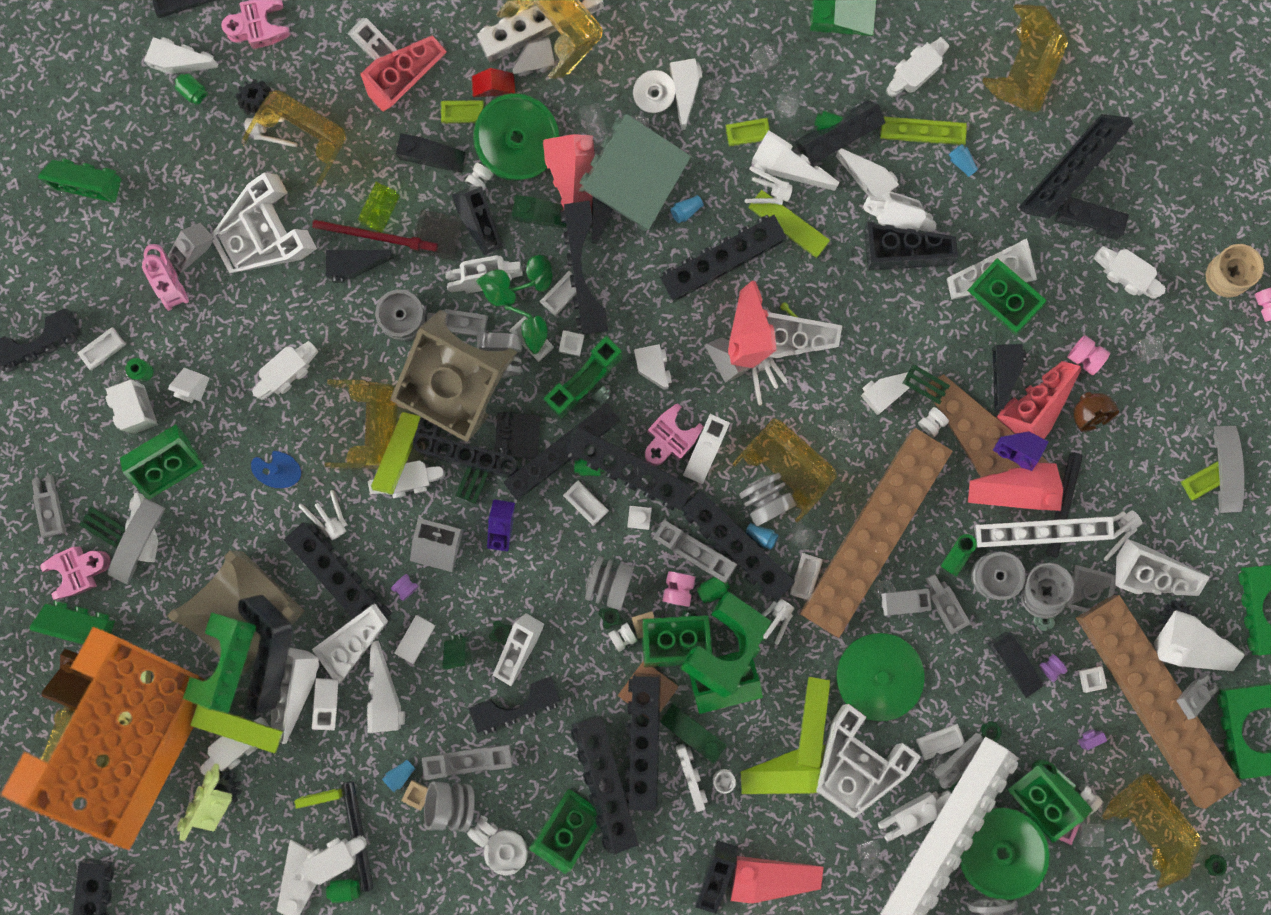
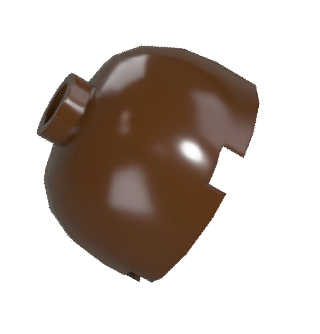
[1073,392,1119,432]

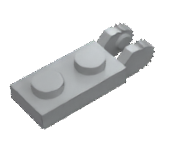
[32,474,66,538]
[1176,673,1218,720]
[934,733,983,789]

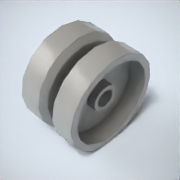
[375,289,427,341]
[971,552,1026,600]

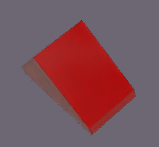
[472,68,515,97]

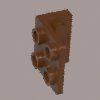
[41,649,93,710]

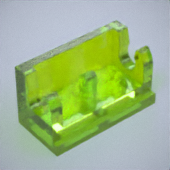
[357,182,400,233]

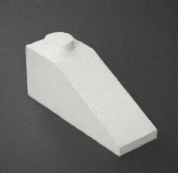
[347,18,397,60]
[670,58,702,130]
[836,148,899,198]
[860,368,929,415]
[493,614,544,686]

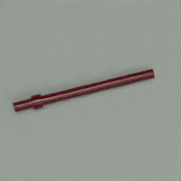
[312,220,438,252]

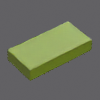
[441,100,484,123]
[725,118,770,147]
[1180,461,1220,501]
[294,788,343,809]

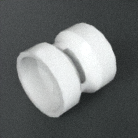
[465,163,494,191]
[918,407,949,438]
[608,623,638,652]
[713,769,736,794]
[1078,784,1102,815]
[467,815,498,847]

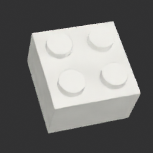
[106,380,158,434]

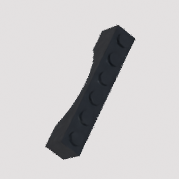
[560,201,608,335]

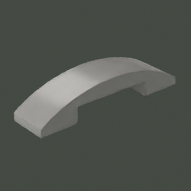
[1214,426,1244,513]
[108,498,165,585]
[653,520,737,583]
[422,745,513,780]

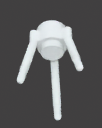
[245,112,298,147]
[744,166,792,205]
[751,357,788,405]
[299,490,347,540]
[1104,510,1142,561]
[762,599,794,645]

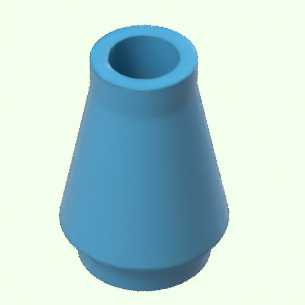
[948,144,978,177]
[670,195,704,223]
[745,523,779,550]
[382,760,415,792]

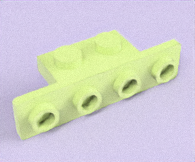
[177,763,232,841]

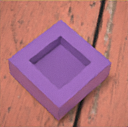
[1078,729,1107,750]

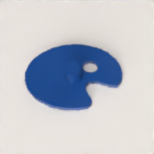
[251,451,301,488]

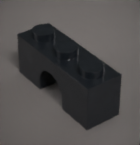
[1055,197,1129,240]

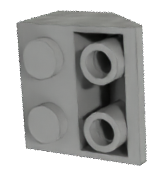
[410,518,464,572]

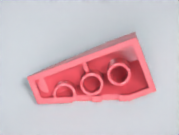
[361,35,447,112]
[543,134,595,214]
[728,281,777,368]
[997,361,1082,439]
[968,462,1063,511]
[731,856,823,903]

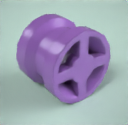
[391,574,419,601]
[1039,654,1067,682]

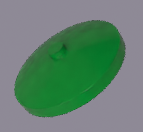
[473,94,559,181]
[836,633,925,721]
[960,808,1050,900]

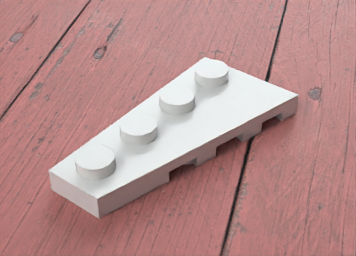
[947,238,1037,300]
[312,604,388,684]

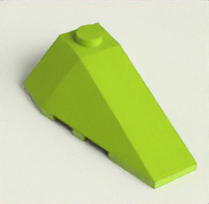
[741,744,826,794]

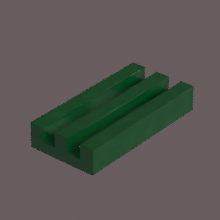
[902,364,950,405]
[455,460,491,504]
[79,507,126,548]

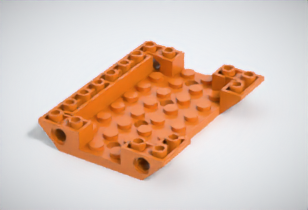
[1,627,206,850]

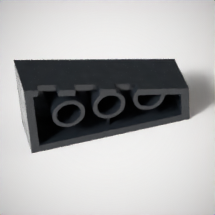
[864,221,958,271]

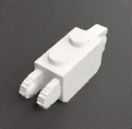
[887,37,949,98]
[863,191,937,232]
[1094,246,1166,299]
[446,255,523,294]
[252,341,319,400]
[368,460,446,498]
[200,717,270,775]
[878,790,951,841]
[291,836,367,886]

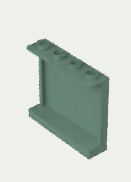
[579,114,691,231]

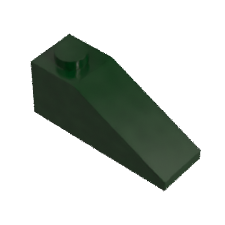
[512,195,567,229]
[442,634,472,670]
[660,704,727,763]

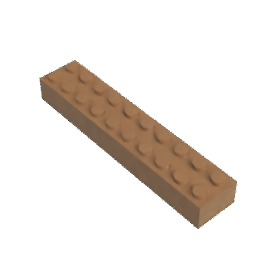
[799,428,953,638]
[1076,595,1241,809]

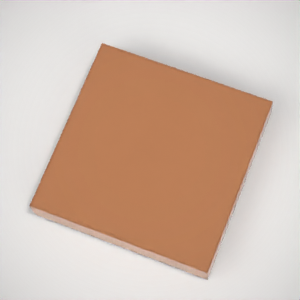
[618,661,679,719]

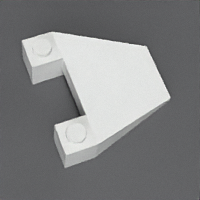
[211,173,317,273]
[817,704,921,818]

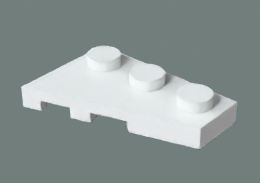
[676,743,708,812]
[277,840,317,915]

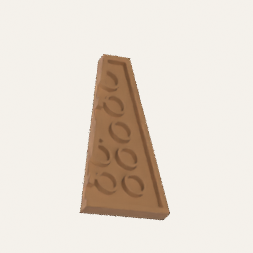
[924,374,1049,477]

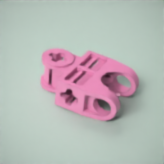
[222,0,290,49]
[142,244,189,311]
[645,403,704,466]
[40,547,111,600]

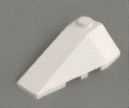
[752,131,839,191]
[767,312,842,358]
[1116,539,1210,596]
[1153,610,1245,671]
[367,641,405,733]
[271,647,319,744]

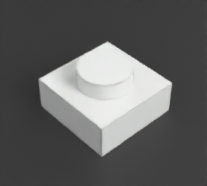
[559,330,585,357]
[627,506,651,530]
[1079,666,1107,693]

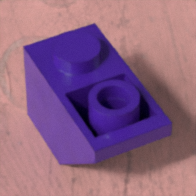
[993,431,1049,471]
[487,499,515,552]

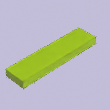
[880,117,967,145]
[748,190,830,258]
[371,412,421,495]
[797,677,830,769]
[190,705,283,753]

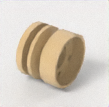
[1206,244,1264,298]

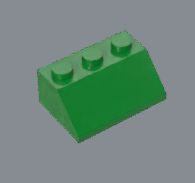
[38,159,121,203]
[120,424,204,500]
[29,600,115,645]
[642,615,712,668]
[689,652,763,714]

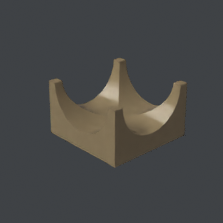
[390,310,517,442]
[167,550,305,676]

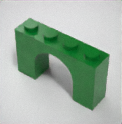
[544,336,622,419]
[1238,565,1271,655]
[680,592,772,698]
[183,612,256,714]
[1217,682,1271,780]

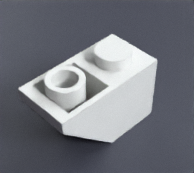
[634,344,672,390]
[168,368,209,403]
[312,678,338,730]

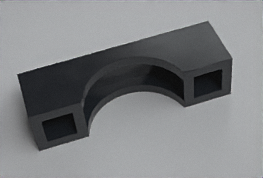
[795,100,886,165]
[0,308,82,372]
[468,676,561,735]

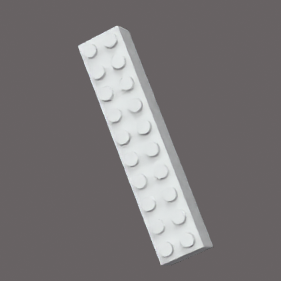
[880,737,1018,915]

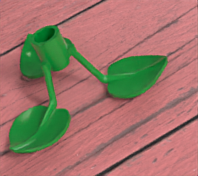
[476,255,553,354]

